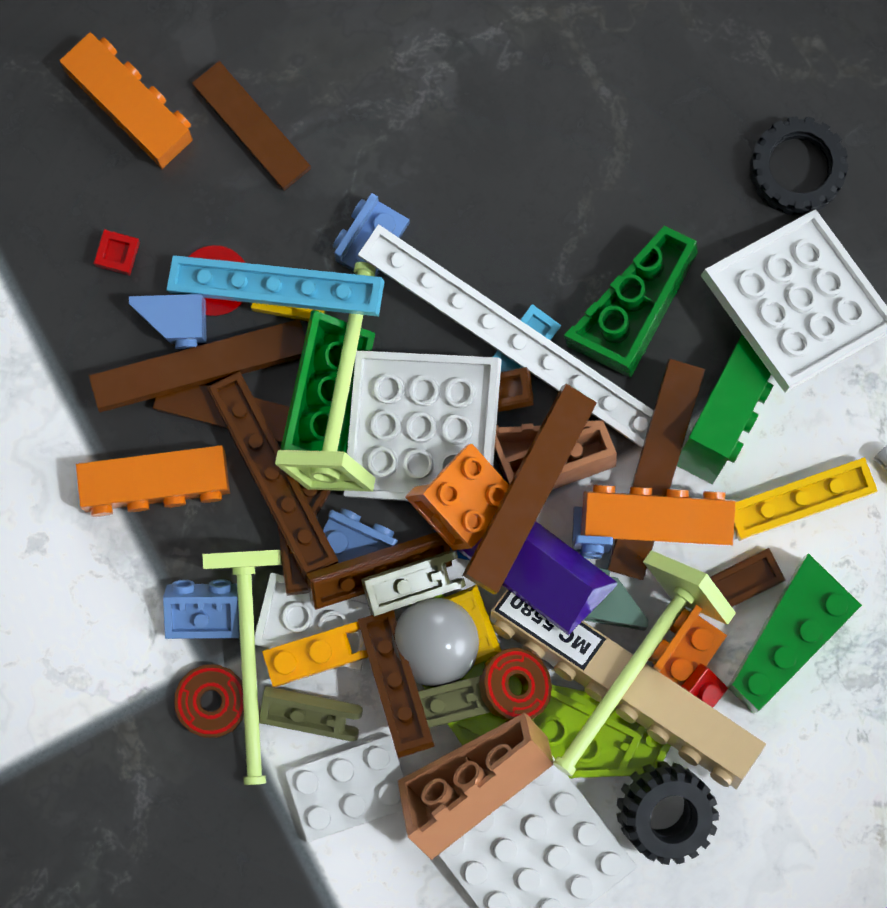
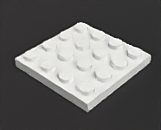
[701,209,887,393]
[344,351,502,501]
[439,756,638,908]

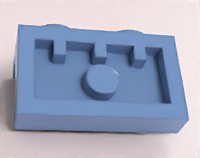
[333,193,410,277]
[323,508,398,563]
[163,579,240,639]

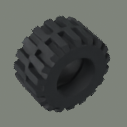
[616,761,719,865]

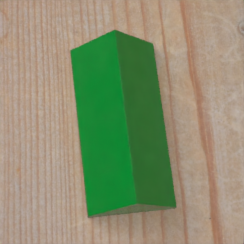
[280,310,375,453]

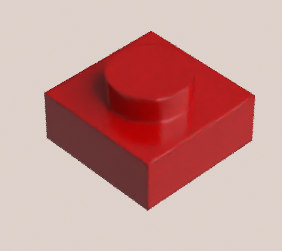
[94,229,140,276]
[681,663,729,708]

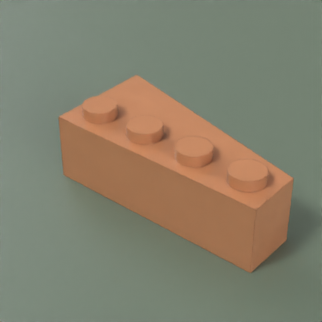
[398,713,554,860]

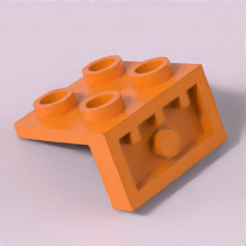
[405,444,510,550]
[649,605,727,686]

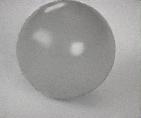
[392,598,479,687]

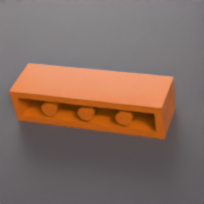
[59,32,193,169]
[76,445,230,517]
[581,485,736,546]

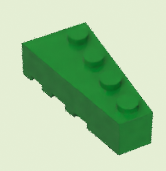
[564,225,698,378]
[677,334,774,485]
[728,553,862,714]

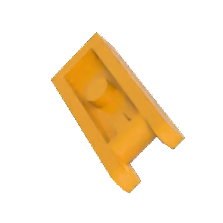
[262,622,369,688]

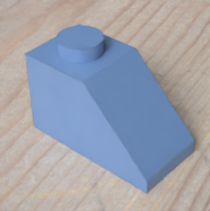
[129,294,207,350]

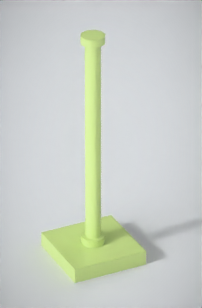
[275,262,376,492]
[202,550,283,785]
[553,550,736,777]

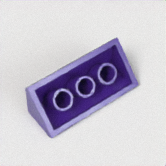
[458,521,617,636]

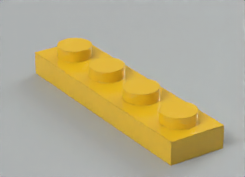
[734,457,878,541]

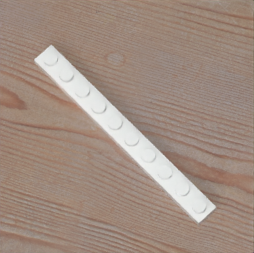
[358,224,653,448]

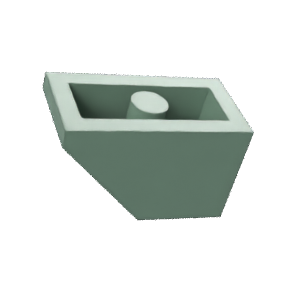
[583,568,649,631]

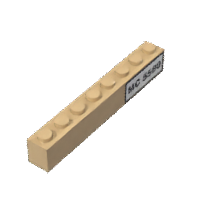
[490,589,766,790]

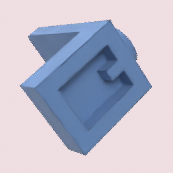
[572,506,613,559]

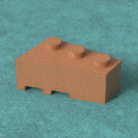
[494,420,617,490]

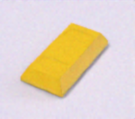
[444,585,502,666]

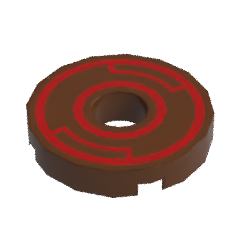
[479,648,552,722]
[175,664,244,738]

